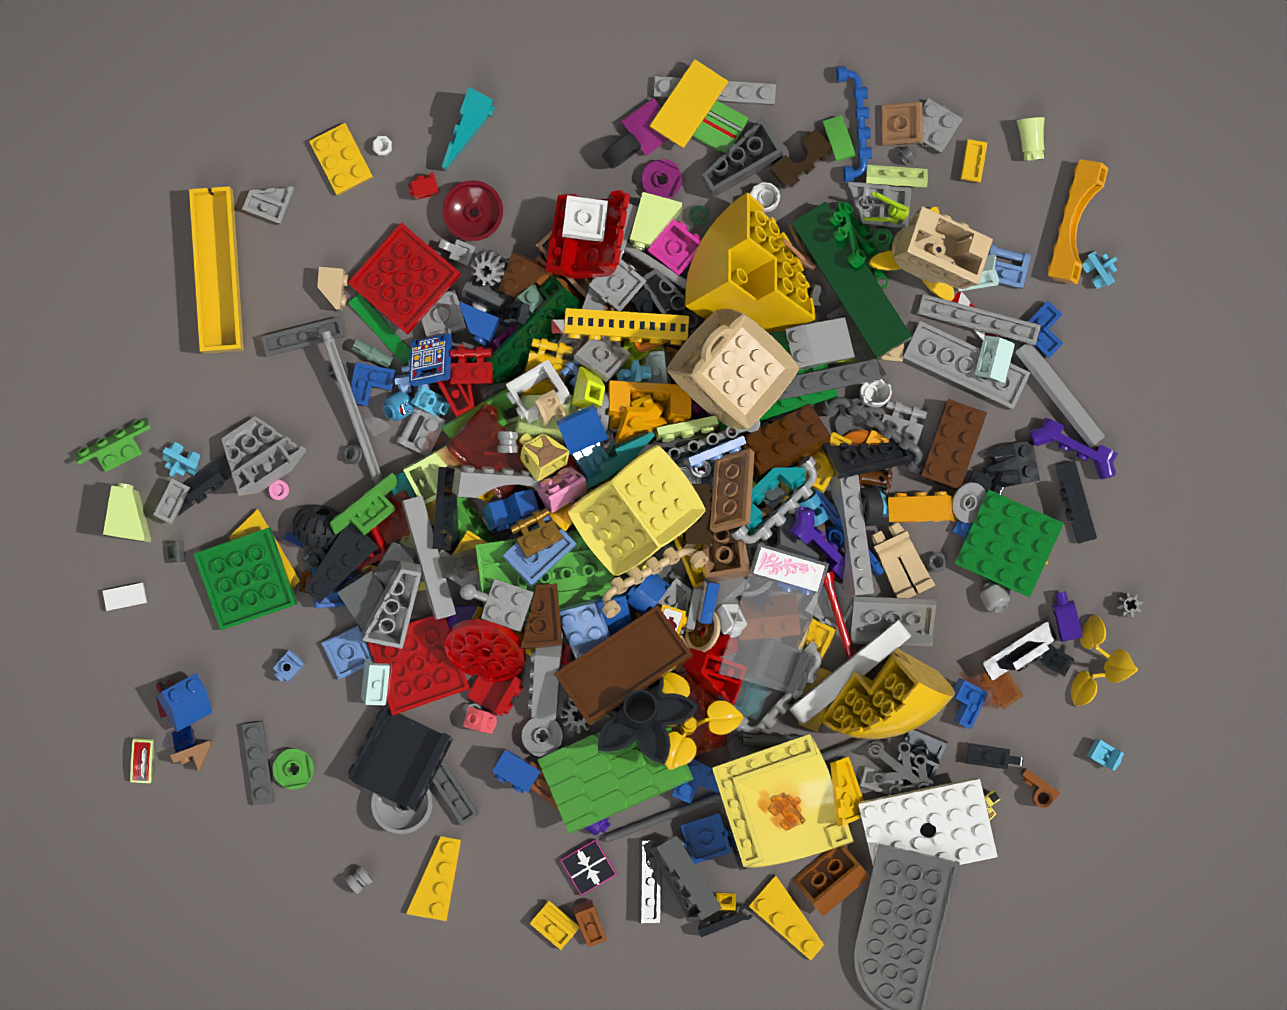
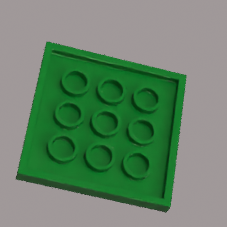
[955,490,1064,598]
[194,527,297,631]

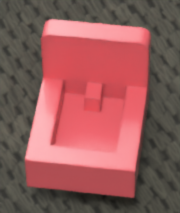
[463,707,497,734]

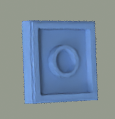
[321,625,374,680]

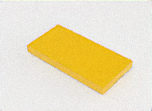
[650,59,729,149]

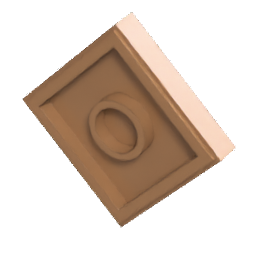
[882,102,923,146]

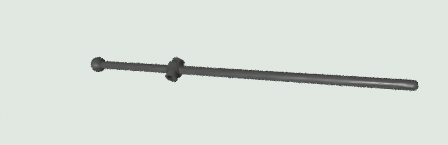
[604,733,906,842]

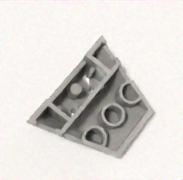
[221,416,306,496]

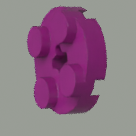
[642,159,682,199]

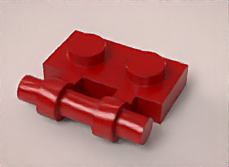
[450,347,493,385]

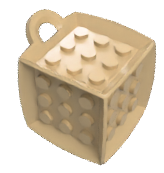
[667,309,799,429]

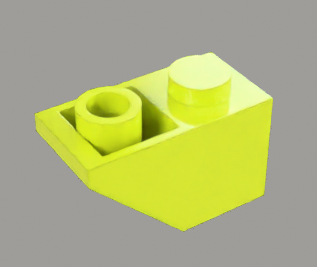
[572,366,605,409]

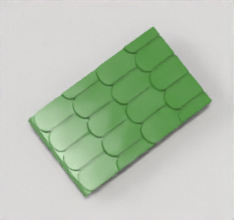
[475,530,617,621]
[538,728,693,833]

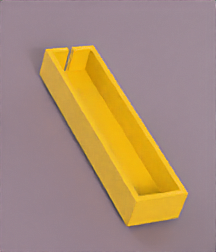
[189,186,244,354]

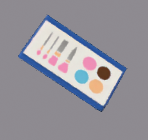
[696,579,720,624]

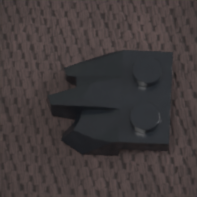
[983,440,1040,488]
[896,728,948,784]

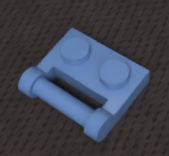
[988,244,1031,289]

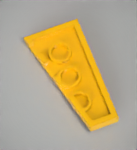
[229,509,301,589]
[406,836,461,921]
[749,875,824,960]

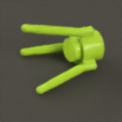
[864,192,909,224]

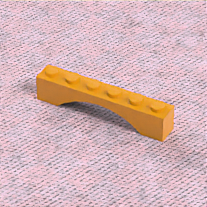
[1048,159,1109,285]

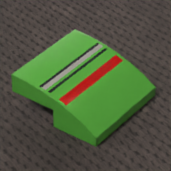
[693,100,749,155]

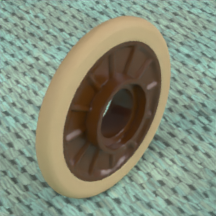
[685,612,720,652]

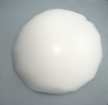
[750,182,780,213]
[859,379,892,408]

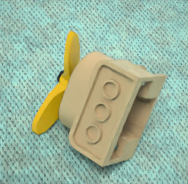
[869,206,993,301]

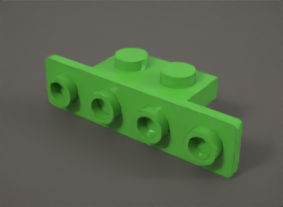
[442,388,520,444]
[75,418,151,472]
[330,473,398,535]
[457,496,498,543]

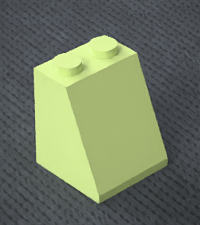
[630,192,682,252]
[515,395,582,445]
[103,483,151,542]

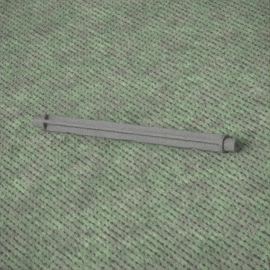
[321,330,383,486]

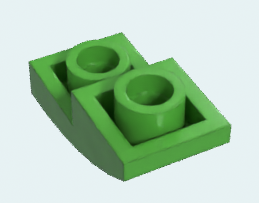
[823,115,856,162]

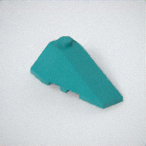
[442,88,496,171]

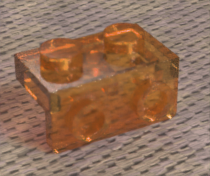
[980,671,1023,710]

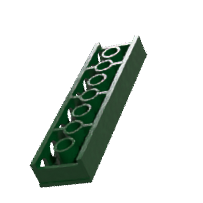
[791,201,912,361]

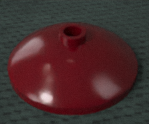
[442,180,503,241]

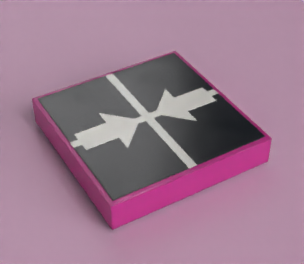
[560,839,617,896]

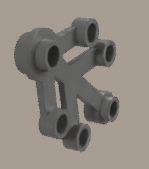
[868,740,935,795]

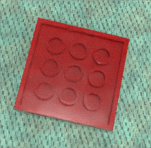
[348,222,461,335]
[368,615,470,716]

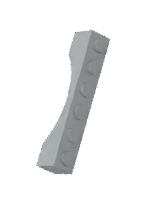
[452,465,575,503]
[830,475,874,599]

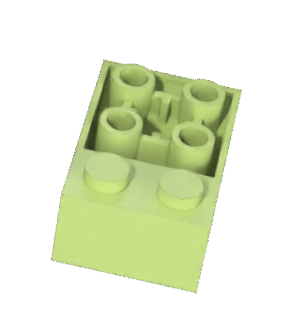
[403,440,470,505]

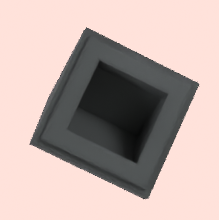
[165,541,185,563]

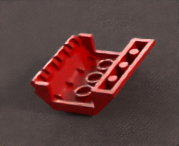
[545,190,630,279]

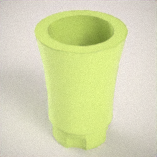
[1016,117,1045,161]

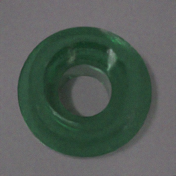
[689,205,709,226]

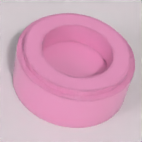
[268,480,289,500]

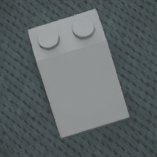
[785,318,855,371]

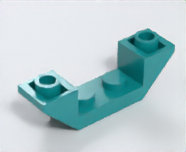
[745,467,806,533]

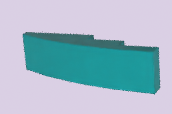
[585,430,654,489]

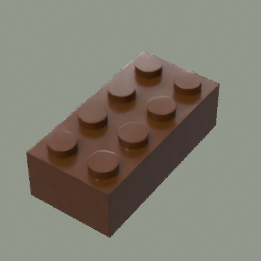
[919,399,987,490]
[739,404,831,482]

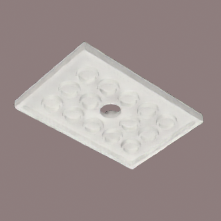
[859,777,997,866]

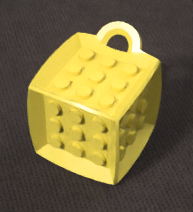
[568,445,705,576]

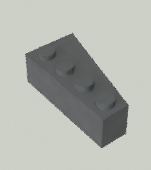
[702,118,783,198]
[640,269,705,349]
[649,836,722,921]

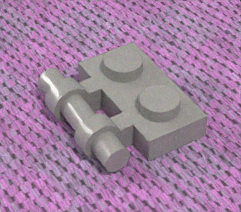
[878,401,927,445]

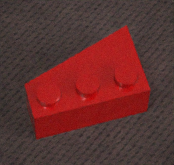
[431,344,475,417]
[684,648,747,705]

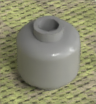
[980,581,1010,613]

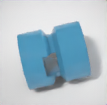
[797,491,828,527]

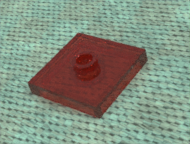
[378,490,411,545]

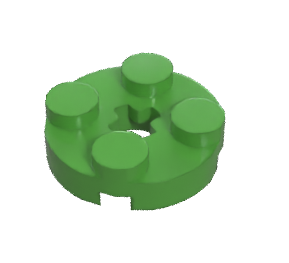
[273,748,315,790]

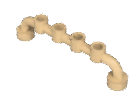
[602,547,708,618]

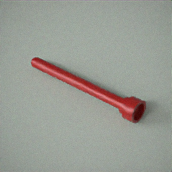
[820,570,854,660]

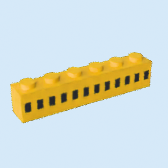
[564,308,689,345]

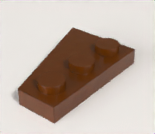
[521,583,562,649]

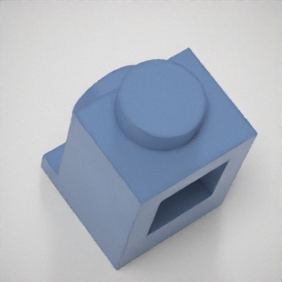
[273,650,306,682]

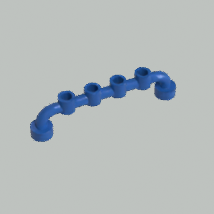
[836,66,872,182]

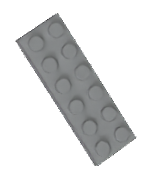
[903,321,1031,410]

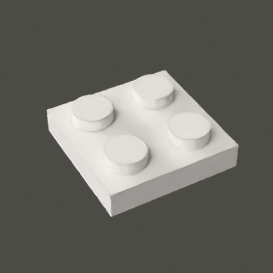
[562,196,608,242]

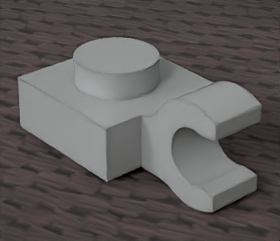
[438,239,476,266]

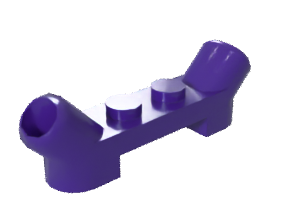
[1029,418,1118,480]
[788,507,845,579]

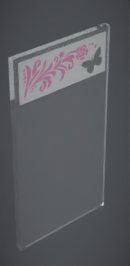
[719,543,829,693]

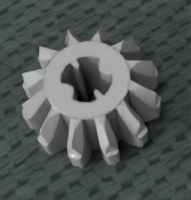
[471,251,505,286]
[561,701,594,733]

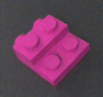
[647,219,702,276]

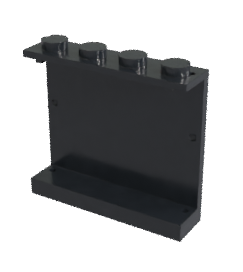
[348,705,454,813]

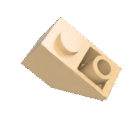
[317,267,348,312]

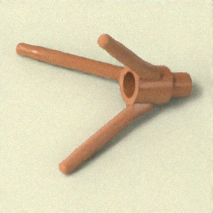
[782,224,817,271]

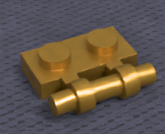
[510,508,563,559]

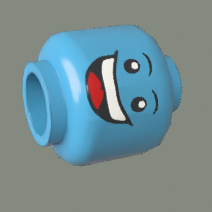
[383,391,414,421]

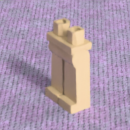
[871,522,935,599]

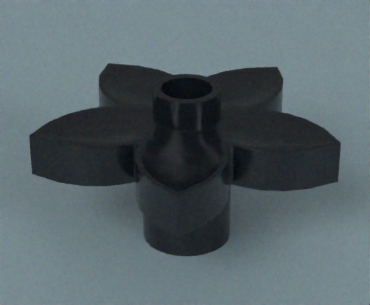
[598,677,699,767]

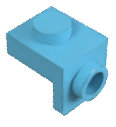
[1087,738,1124,771]

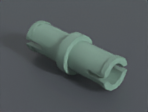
[351,338,394,369]

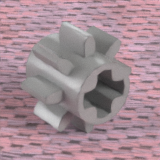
[1117,592,1143,618]

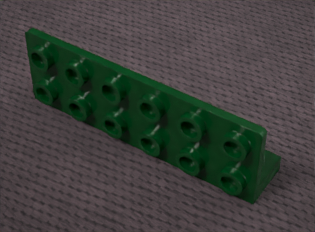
[467,275,584,385]

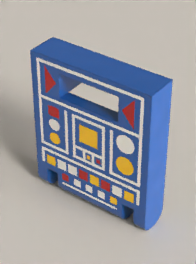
[409,333,452,387]

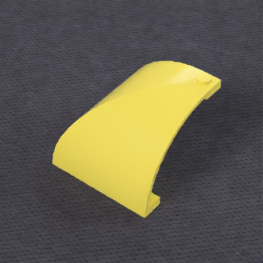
[712,734,854,868]

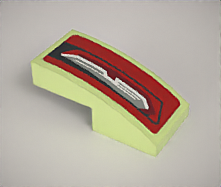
[130,738,154,783]

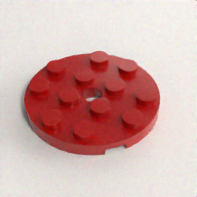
[444,618,526,682]

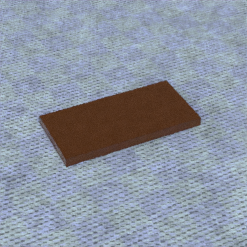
[554,605,693,725]

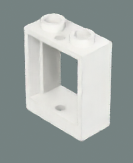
[506,360,572,424]

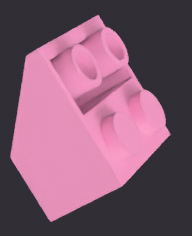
[535,467,587,513]

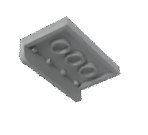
[851,596,936,646]

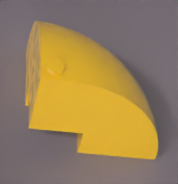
[685,192,815,333]
[820,648,955,739]

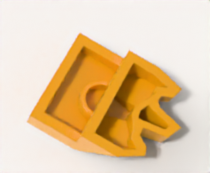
[615,402,667,444]

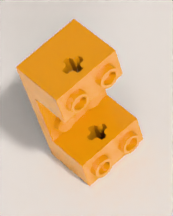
[606,381,691,429]

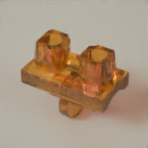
[768,792,806,831]

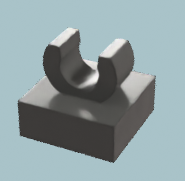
[807,284,826,306]

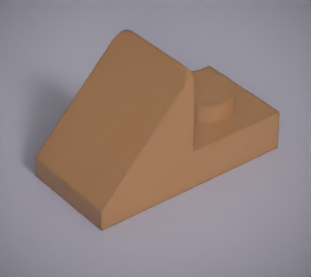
[170,740,213,771]

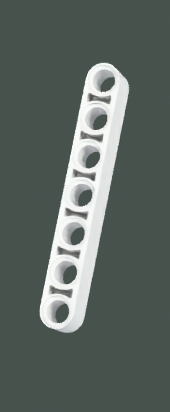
[789,620,911,725]

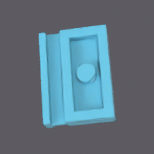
[571,442,609,487]

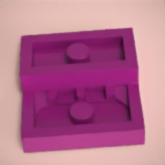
[621,98,668,156]

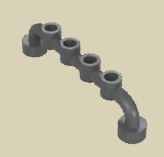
[821,397,924,474]

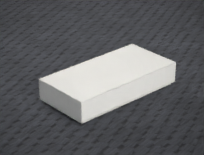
[103,583,148,611]

